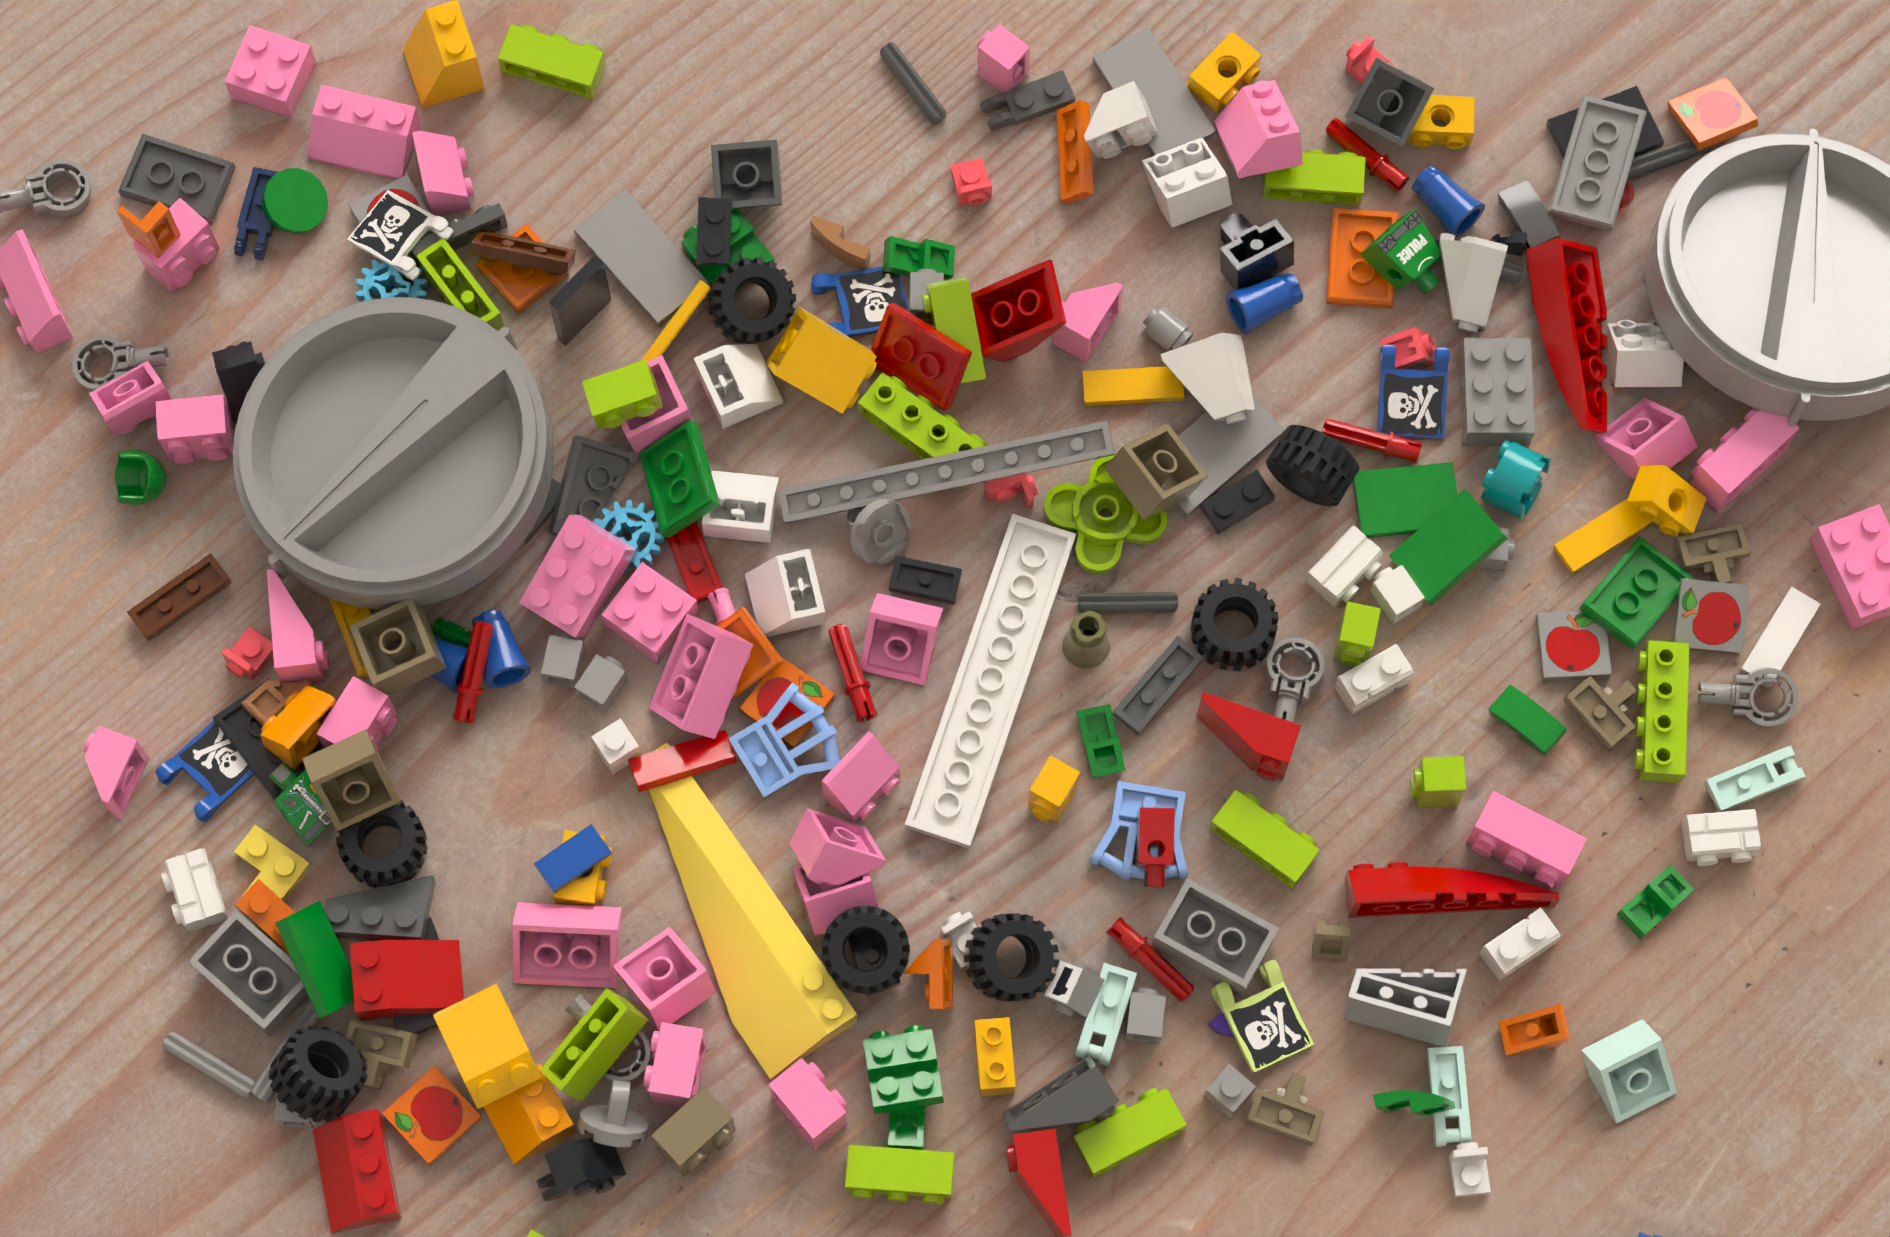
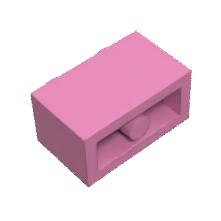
[977,24,1030,93]

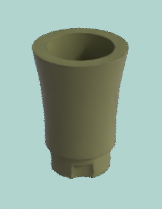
[1063,610,1110,668]

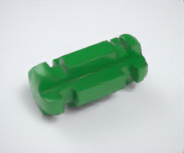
[432,617,471,648]

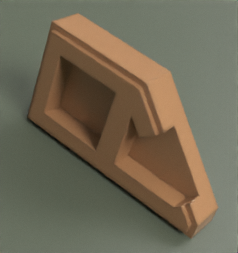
[242,680,312,726]

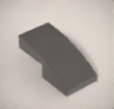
[1498,180,1560,249]

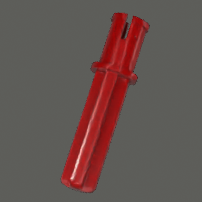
[1326,118,1410,193]
[1322,419,1423,463]
[452,621,493,723]
[828,624,878,722]
[1106,917,1194,1001]

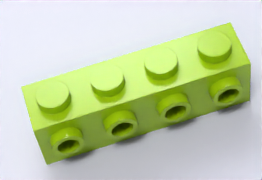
[858,373,987,490]
[1634,640,1689,784]

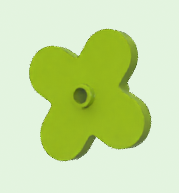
[1044,455,1167,575]

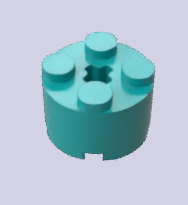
[1481,440,1551,520]

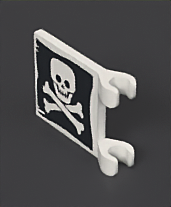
[347,190,454,281]

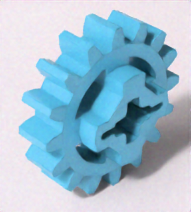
[355,259,429,302]
[593,500,664,574]

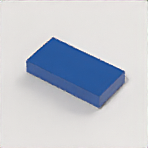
[534,824,612,894]

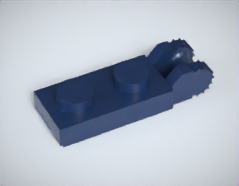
[234,167,278,260]

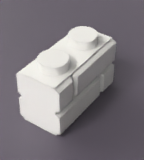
[1305,526,1383,607]
[1335,644,1414,715]
[1681,809,1761,866]
[161,848,228,932]
[1480,908,1561,981]

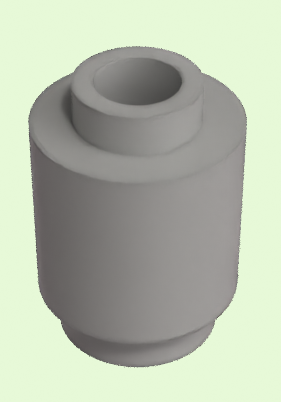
[1143,307,1193,351]

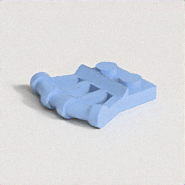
[729,682,842,797]
[1089,781,1188,880]

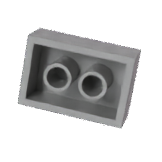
[1459,338,1535,446]
[1152,878,1279,996]
[188,910,308,1037]

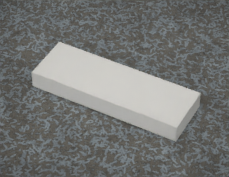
[1739,586,1821,689]

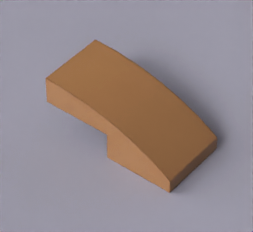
[810,215,870,270]

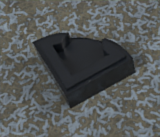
[1490,231,1527,256]

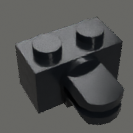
[1220,214,1294,290]
[212,341,265,423]
[537,1138,627,1201]

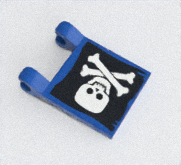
[811,266,909,337]
[1377,345,1450,438]
[156,721,254,822]

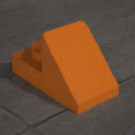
[903,938,953,1009]
[1498,1004,1570,1056]

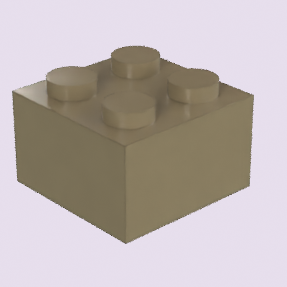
[1104,423,1208,520]
[350,599,447,695]
[302,729,401,832]
[651,1087,736,1177]

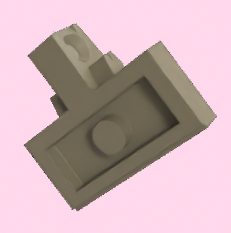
[1675,523,1751,583]
[1563,676,1637,751]
[345,1019,418,1089]
[1246,1073,1324,1146]

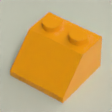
[260,685,336,770]
[483,1063,577,1165]

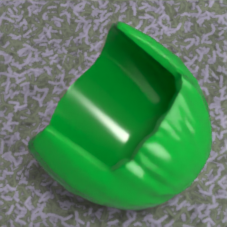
[115,450,167,505]

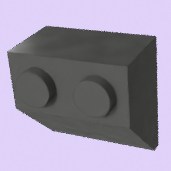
[1345,57,1435,147]
[711,139,782,209]

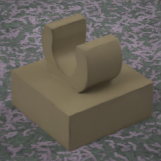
[1312,919,1351,960]

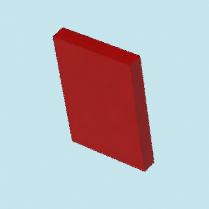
[871,303,972,411]

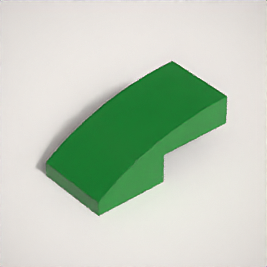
[883,236,955,279]
[1489,685,1567,756]
[1076,704,1126,777]
[1616,865,1695,940]
[1373,1090,1456,1117]
[888,1106,925,1150]

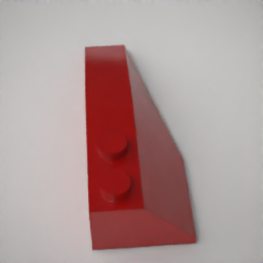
[1526,238,1607,434]
[1345,862,1559,918]

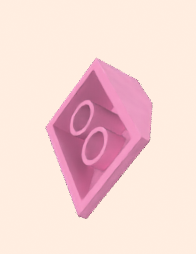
[267,569,330,683]

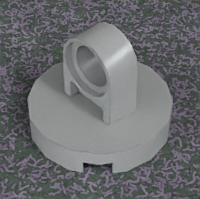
[846,498,912,565]
[577,1080,649,1147]

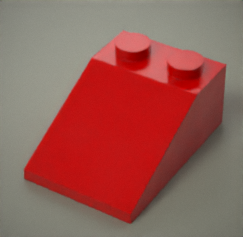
[971,259,1067,362]
[1196,692,1301,781]
[350,940,464,1020]
[1006,1129,1072,1237]

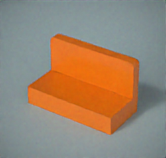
[117,201,181,259]

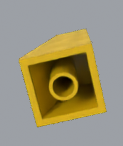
[403,0,484,109]
[766,306,877,414]
[433,984,542,1109]

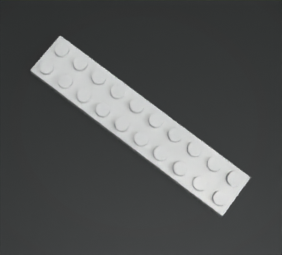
[905,514,1076,849]

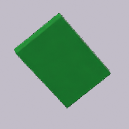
[639,419,720,538]
[1353,462,1457,538]
[1389,489,1508,606]
[1579,536,1693,651]
[275,901,354,1019]

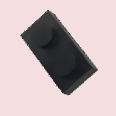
[696,197,732,266]
[1200,470,1275,534]
[889,556,962,605]
[848,929,901,996]

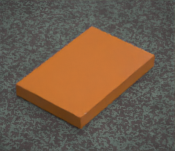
[1326,207,1399,309]

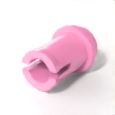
[708,588,735,626]

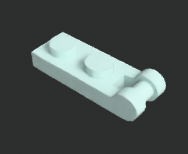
[1704,746,1806,812]
[1075,963,1137,1067]
[1426,1046,1471,1147]

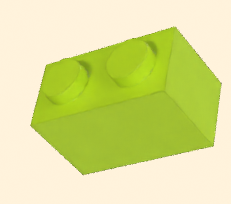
[582,359,663,429]
[1333,601,1381,668]
[1409,756,1466,808]

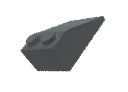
[1003,1055,1119,1131]

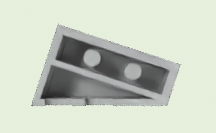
[1344,968,1467,1047]

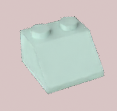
[1581,1019,1678,1123]

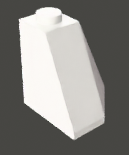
[1439,233,1508,333]
[1161,333,1255,425]

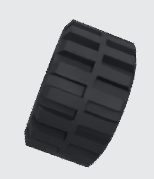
[708,257,797,344]
[1266,425,1359,507]
[1191,578,1279,671]
[336,800,428,888]
[821,906,910,994]
[964,913,1059,1001]
[269,1025,367,1122]

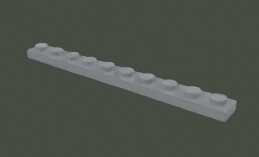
[778,421,1115,524]

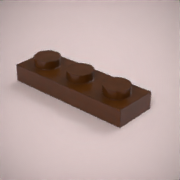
[470,230,576,275]
[127,553,232,641]

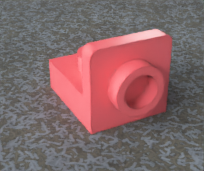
[1345,36,1395,84]
[950,158,992,206]
[1379,327,1436,369]
[984,474,1038,509]
[221,626,273,680]

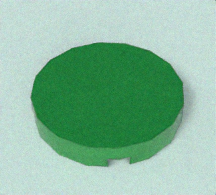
[262,168,328,234]

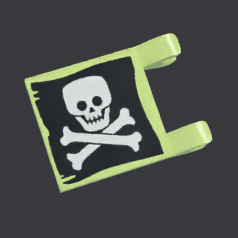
[1211,960,1314,1074]

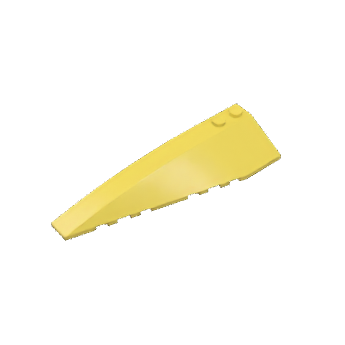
[649,743,858,1080]

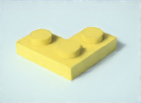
[234,825,311,901]

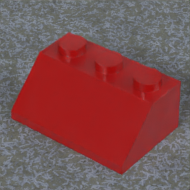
[313,1108,402,1233]

